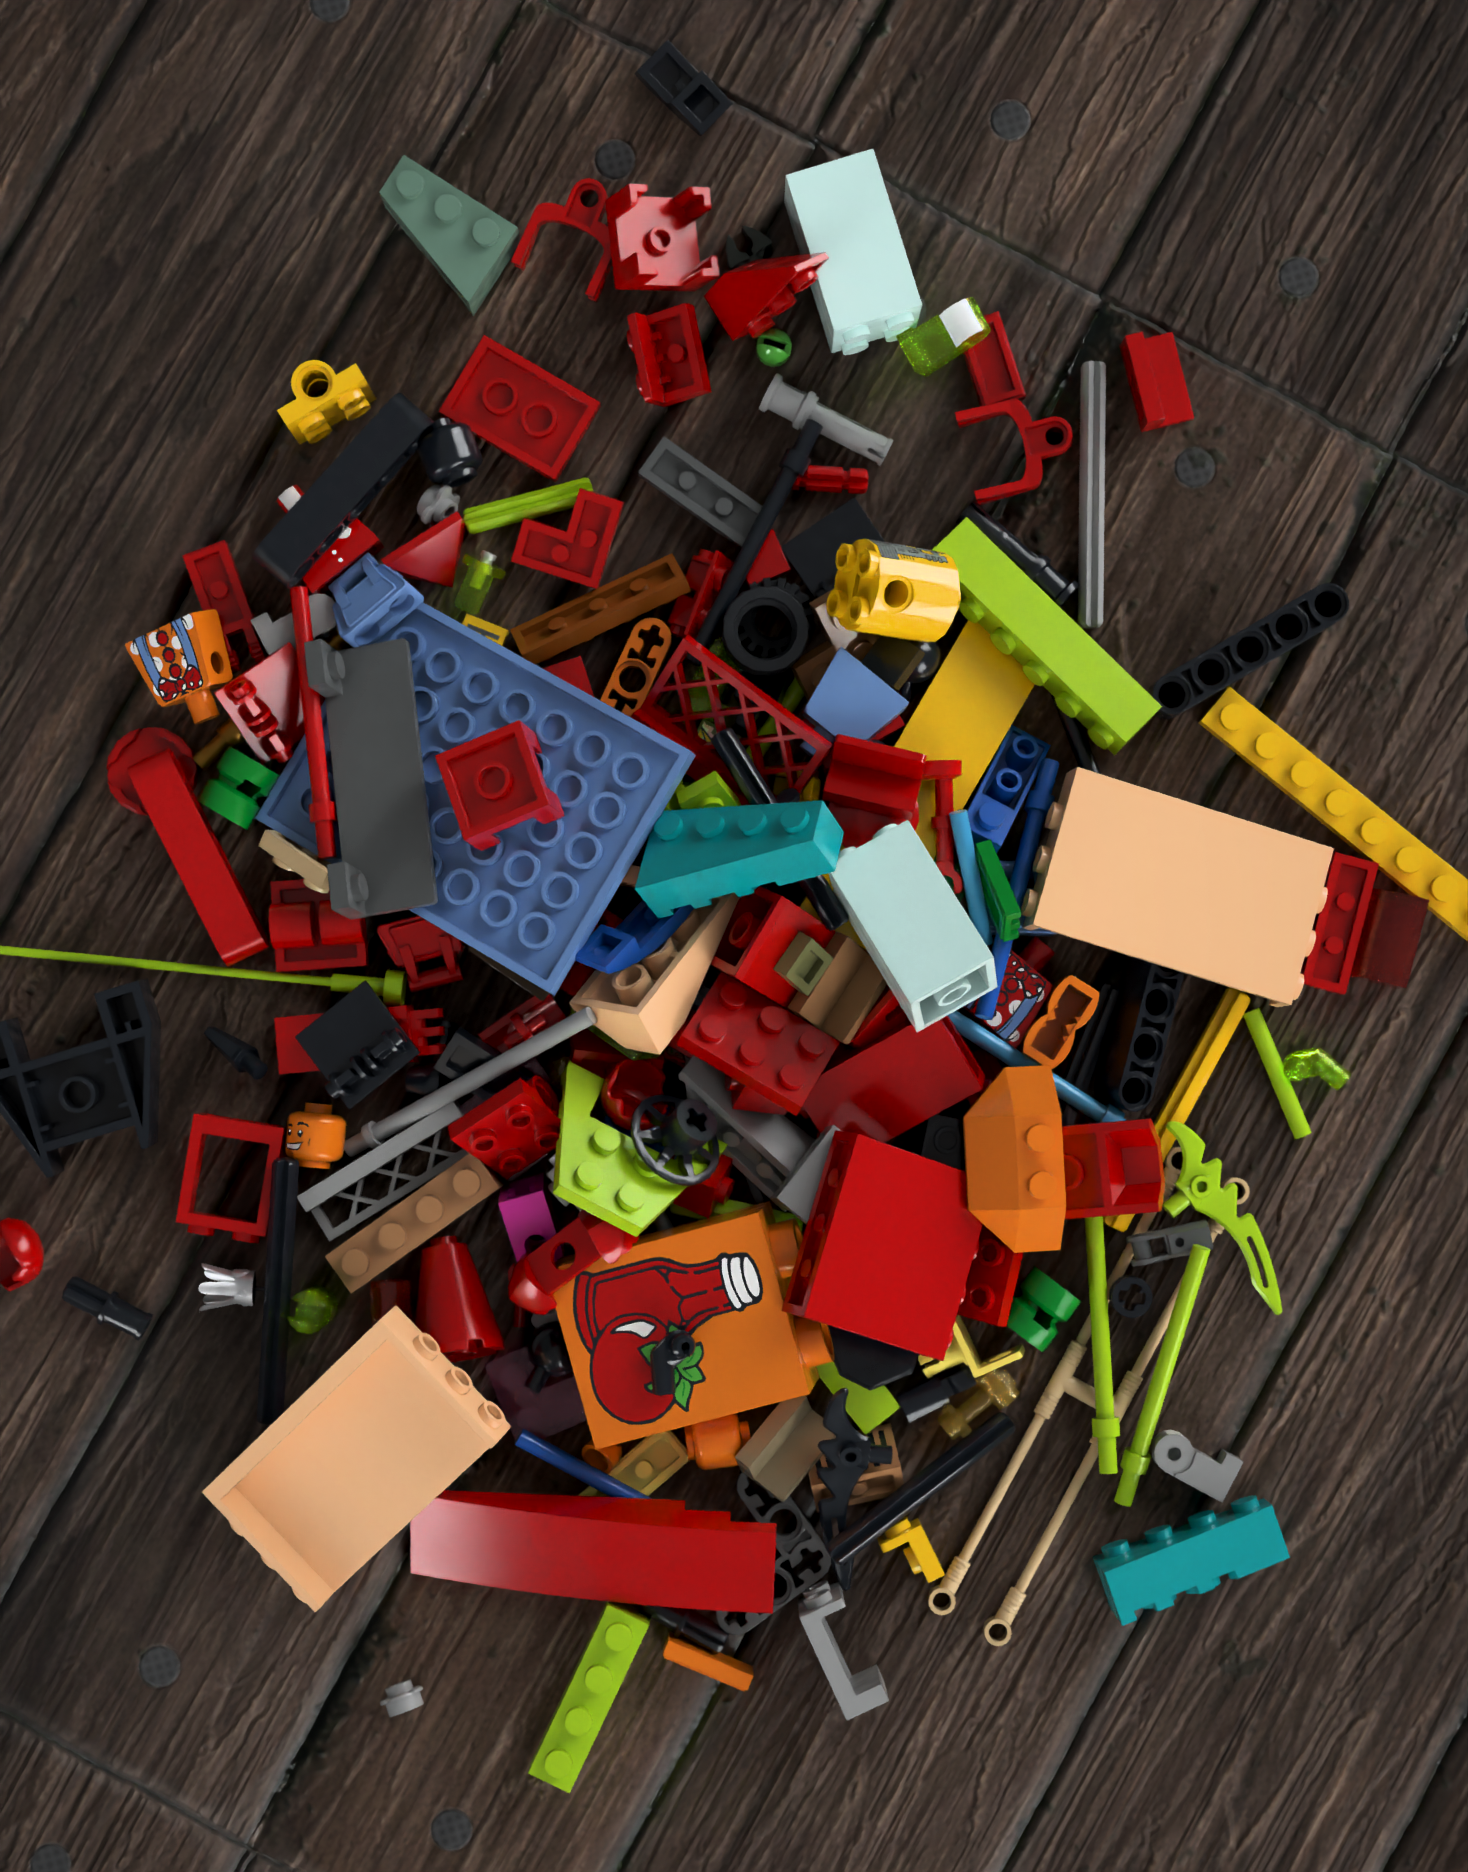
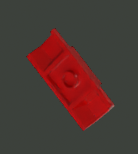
[983,1118,1165,1226]

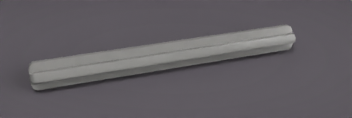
[1078,361,1106,628]

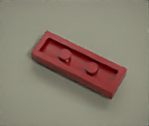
[1301,852,1379,995]

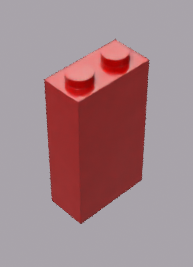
[799,1015,985,1143]

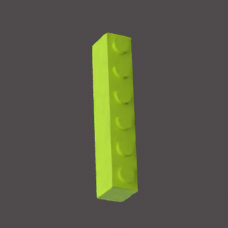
[932,517,1162,755]

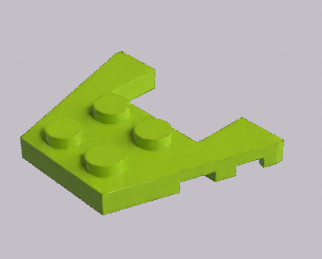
[553,1061,728,1237]

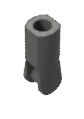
[1126,1220,1213,1266]

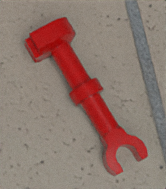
[922,760,964,894]

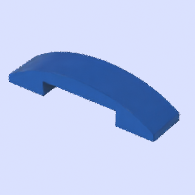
[575,900,694,974]

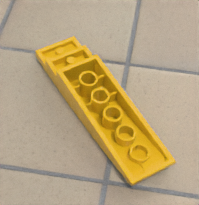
[800,620,1035,951]

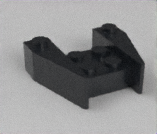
[0,978,161,1178]

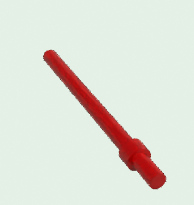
[289,586,338,859]

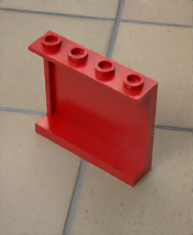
[781,1130,983,1361]

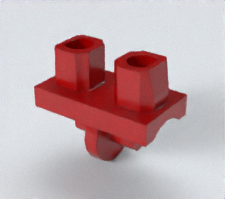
[478,993,567,1053]

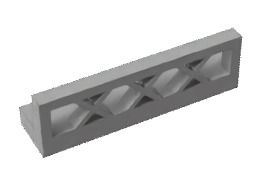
[297,1100,469,1242]

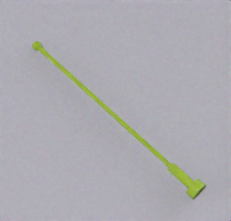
[0,945,407,1006]

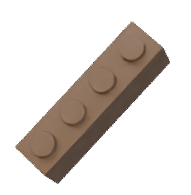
[325,1153,507,1294]

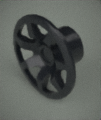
[630,1094,720,1186]

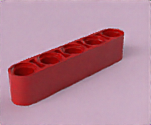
[127,748,269,967]

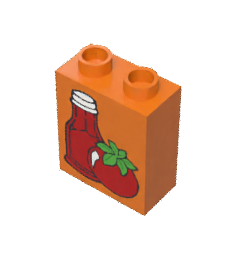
[553,1201,835,1450]

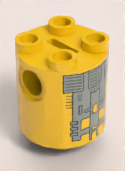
[826,539,961,643]

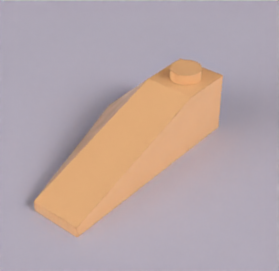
[569,893,739,1055]

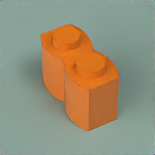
[1018,975,1099,1069]

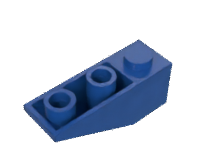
[954,725,1051,857]

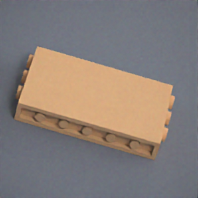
[1021,767,1334,1007]
[202,1305,512,1612]

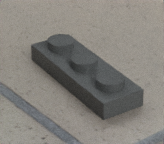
[638,437,762,549]

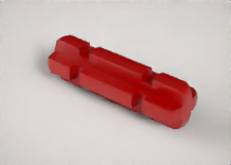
[791,465,869,494]

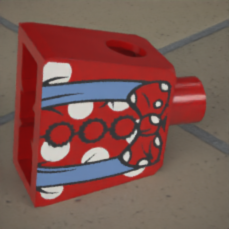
[963,936,1055,1049]

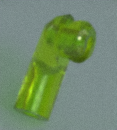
[1283,1047,1351,1091]

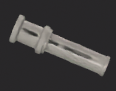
[758,373,894,466]

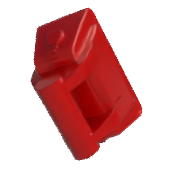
[377,915,465,993]

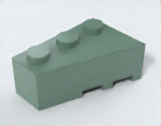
[379,155,521,316]

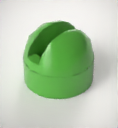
[756,328,792,367]

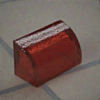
[1350,888,1429,989]

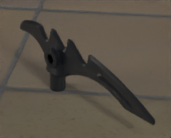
[816,1388,893,1591]

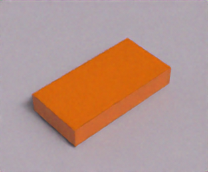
[663,1631,754,1692]

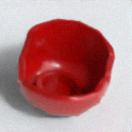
[601,1056,669,1131]
[0,1217,44,1291]

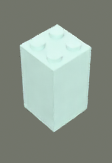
[784,149,922,355]
[828,820,998,1032]

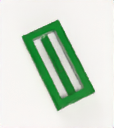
[974,840,1021,942]

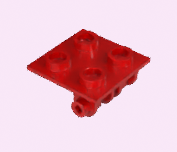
[214,642,325,765]

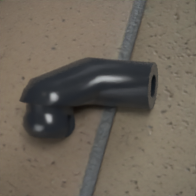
[650,1330,696,1395]

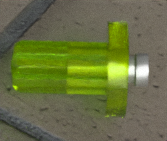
[454,550,506,614]

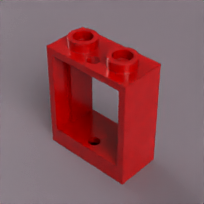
[175,1113,286,1243]

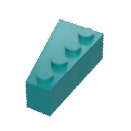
[635,800,844,919]
[1093,1495,1290,1626]

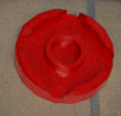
[106,727,198,816]

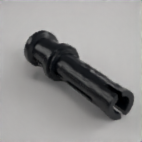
[956,501,1080,608]

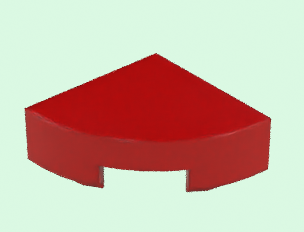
[746,529,791,585]

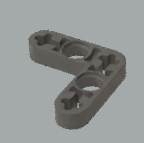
[716,1471,831,1635]

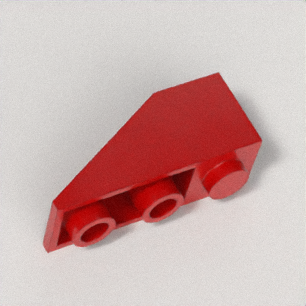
[704,252,829,341]

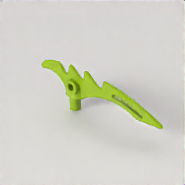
[1162,1121,1282,1315]

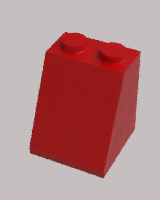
[710,886,836,1016]

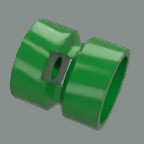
[196,746,280,830]
[1007,1266,1081,1353]

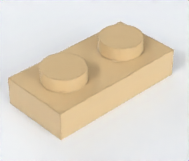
[258,830,331,893]

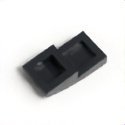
[635,40,733,136]

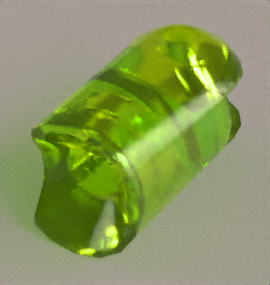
[287,1285,338,1334]

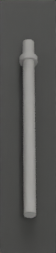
[344,1006,597,1157]

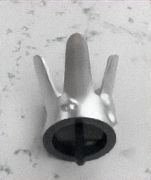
[198,1263,265,1311]

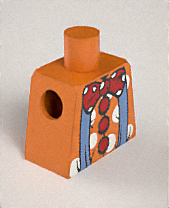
[125,609,233,724]

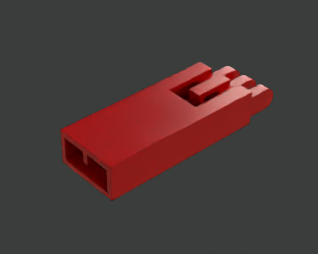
[274,1005,446,1074]

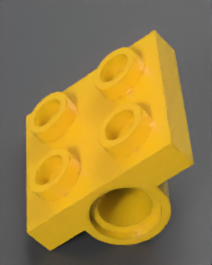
[277,360,376,445]

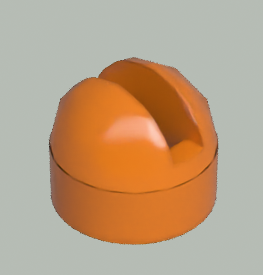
[582,1439,622,1474]

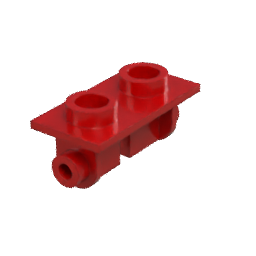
[667,549,733,639]

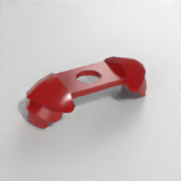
[508,1209,639,1315]

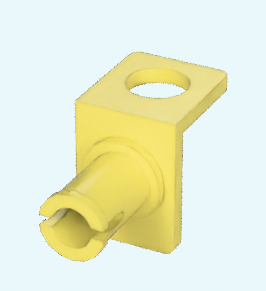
[918,1315,1025,1379]

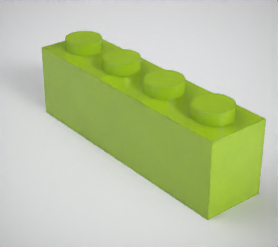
[528,1602,650,1794]

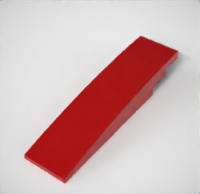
[410,1490,777,1614]

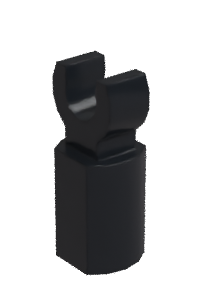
[896,1365,976,1423]

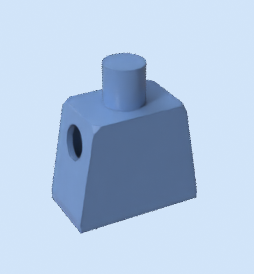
[800,647,909,758]

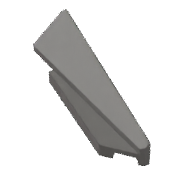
[678,1055,816,1212]

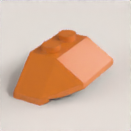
[963,1065,1066,1253]

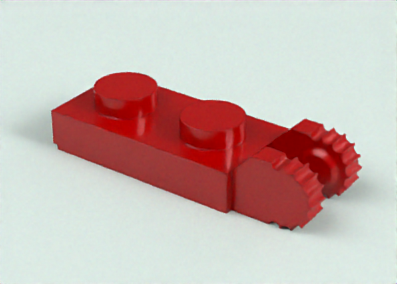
[182,540,266,673]

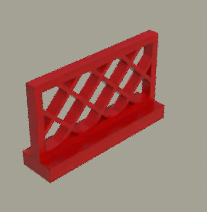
[631,635,833,806]

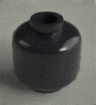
[417,418,483,488]

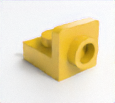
[877,1517,945,1583]

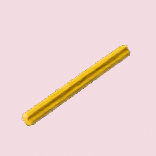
[1103,987,1250,1232]

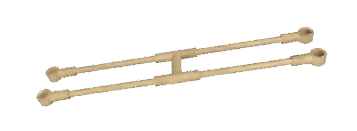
[927,1147,1250,1646]

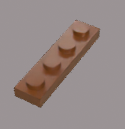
[510,553,691,664]

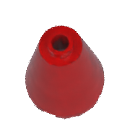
[415,1236,505,1362]

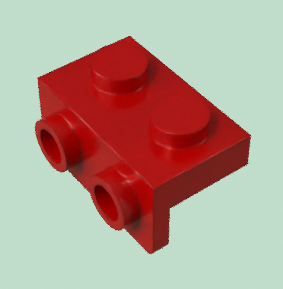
[627,303,712,407]

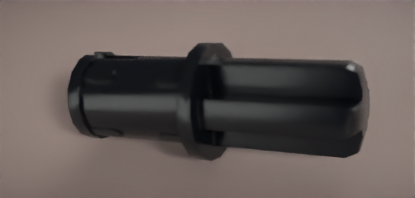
[62,1276,153,1341]
[639,1605,729,1654]

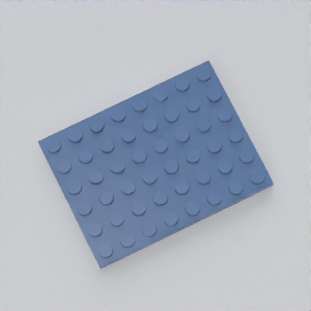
[255,602,696,996]

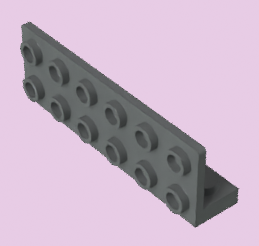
[304,638,438,920]

